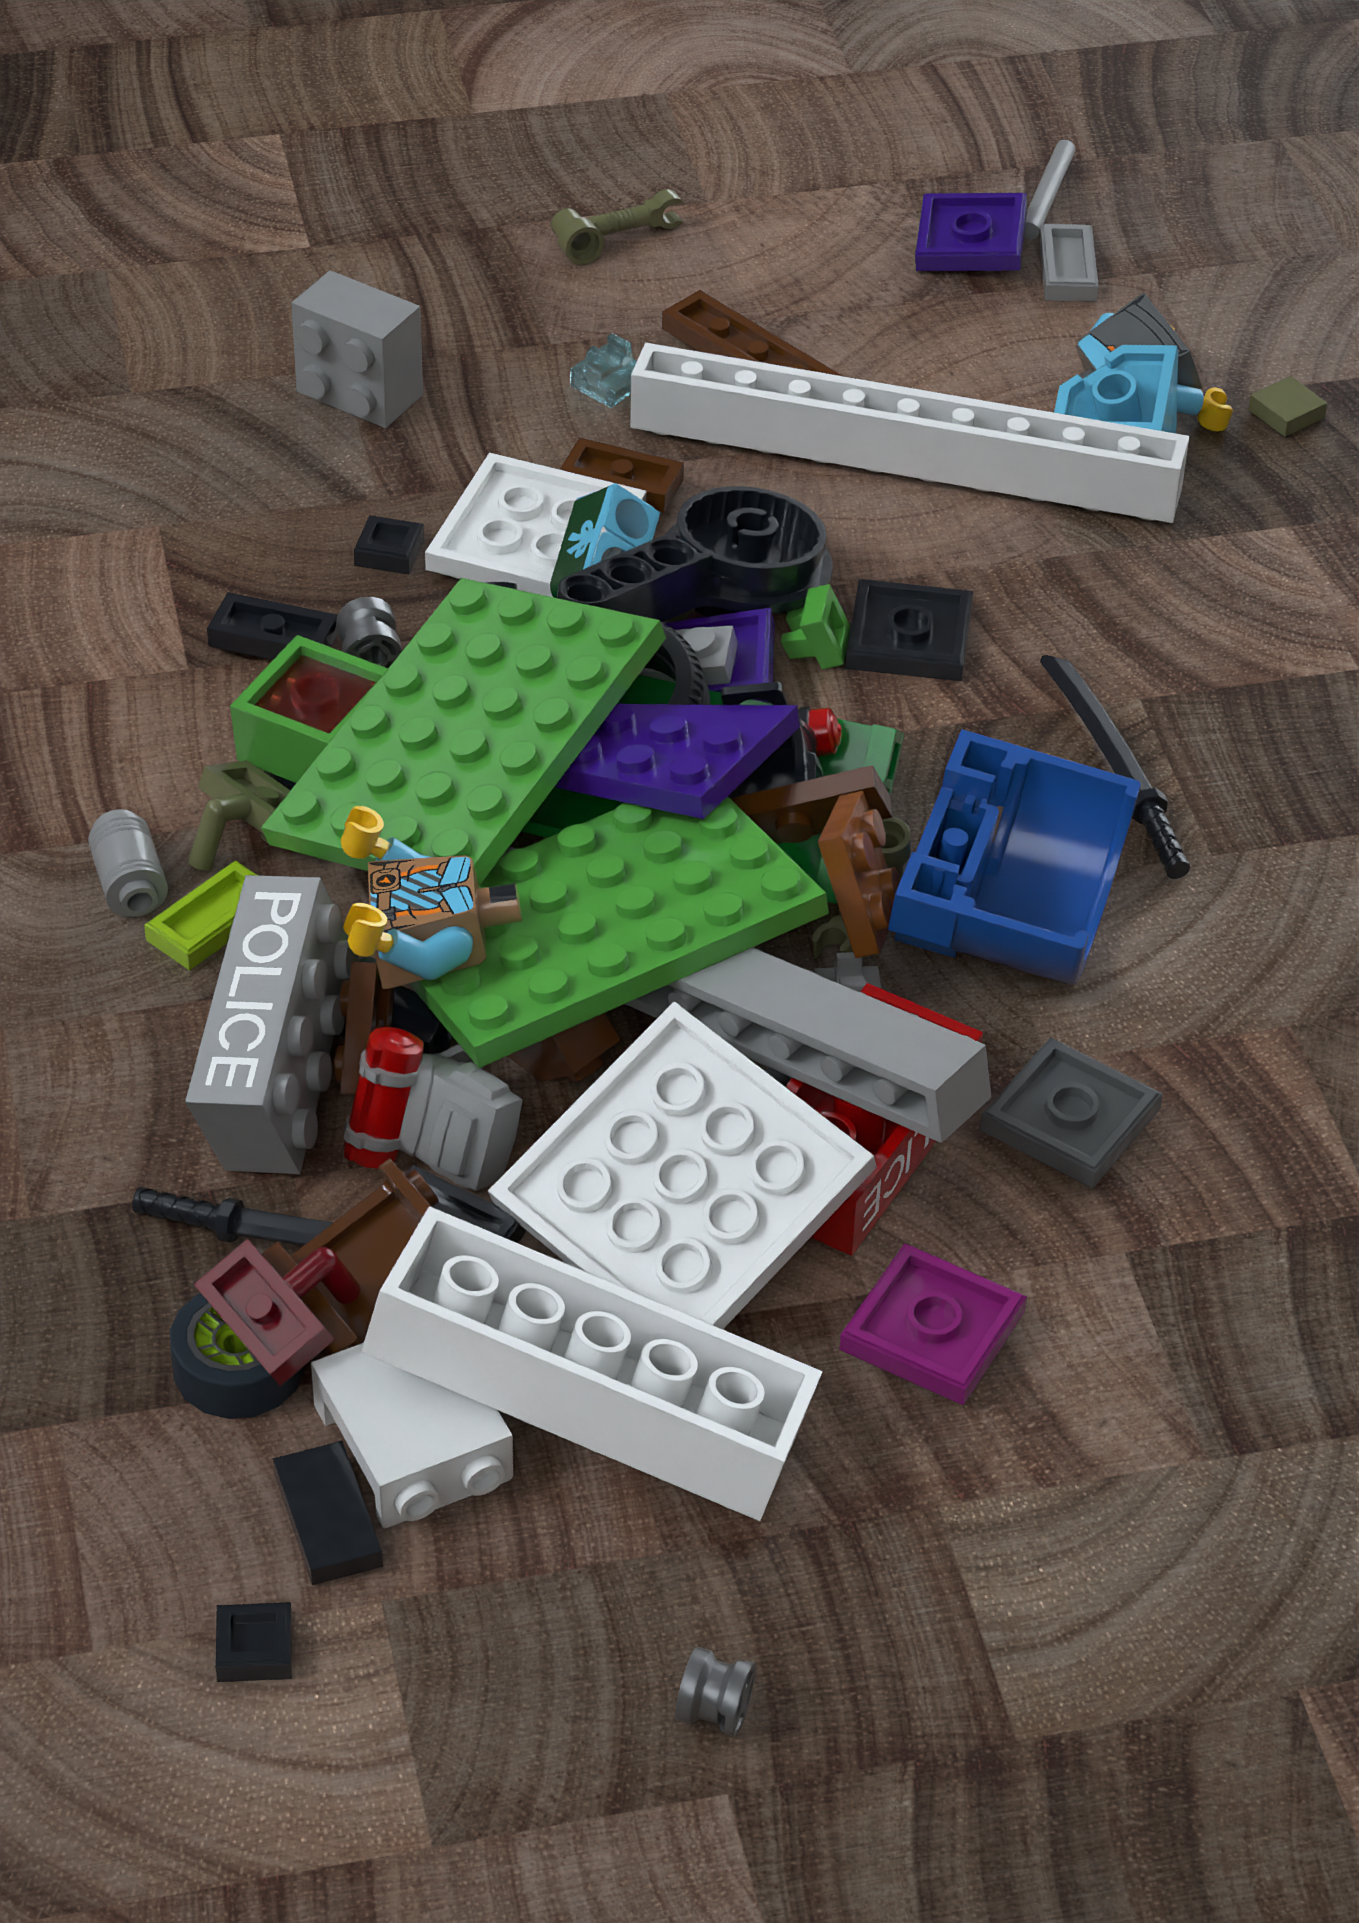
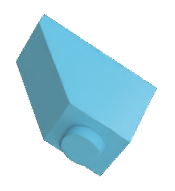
[1054,345,1178,434]

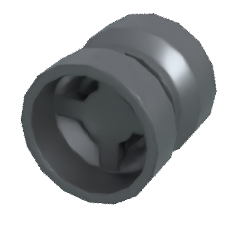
[337,597,402,668]

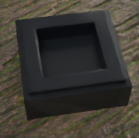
[354,515,424,575]
[215,1602,292,1682]

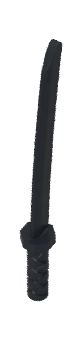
[1040,655,1190,879]
[132,1187,333,1246]

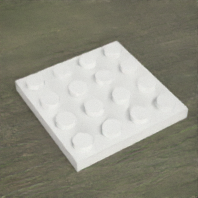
[488,1001,877,1329]

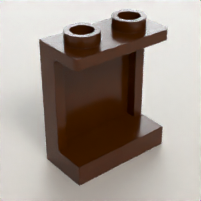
[262,1158,457,1355]

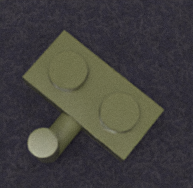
[188,760,290,870]

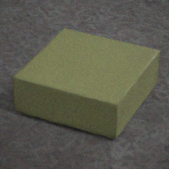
[1248,376,1327,437]

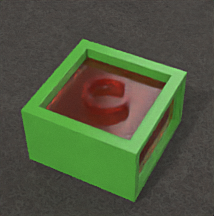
[230,635,388,783]

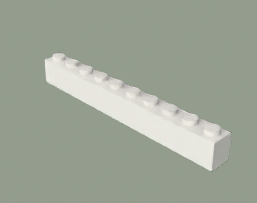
[630,342,1189,523]

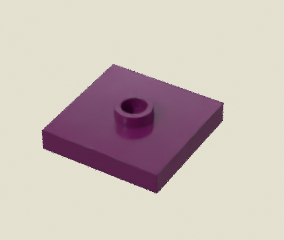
[839,1243,1027,1406]

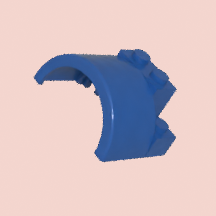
[888,729,1141,985]

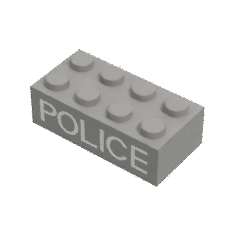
[185,875,359,1174]

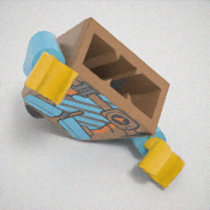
[341,806,522,989]

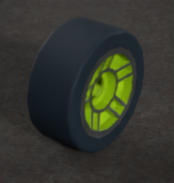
[170,1293,305,1419]

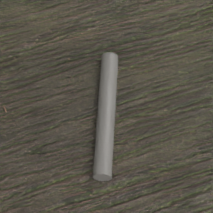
[1024,140,1075,240]

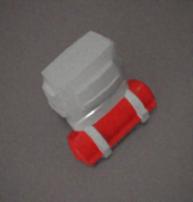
[343,1026,523,1191]

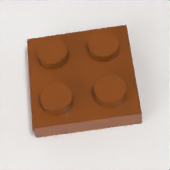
[818,791,901,958]

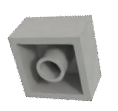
[291,270,423,428]

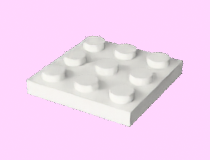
[425,453,647,597]

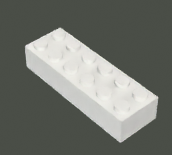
[361,1206,823,1521]

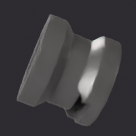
[675,1646,756,1737]

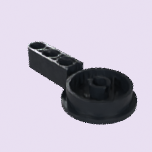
[557,486,833,622]

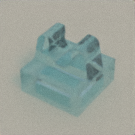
[570,333,637,408]

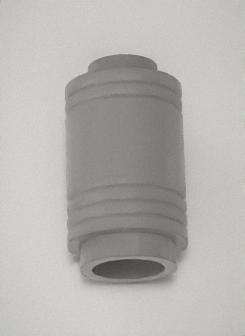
[88,809,168,917]

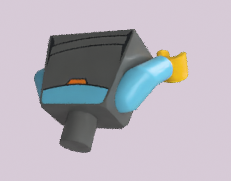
[1061,293,1233,432]

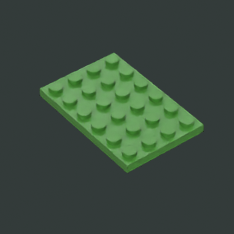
[261,578,666,886]
[409,796,829,1068]

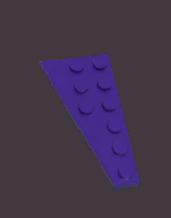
[554,704,800,819]

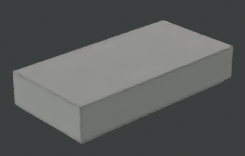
[1039,224,1099,302]

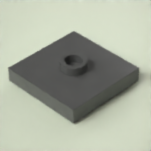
[980,1037,1163,1188]

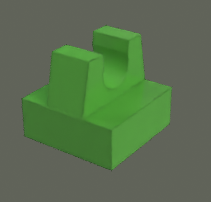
[781,584,851,669]

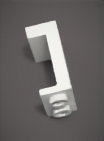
[311,1343,513,1528]

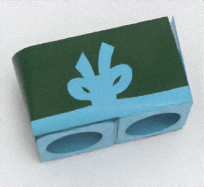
[550,483,660,598]

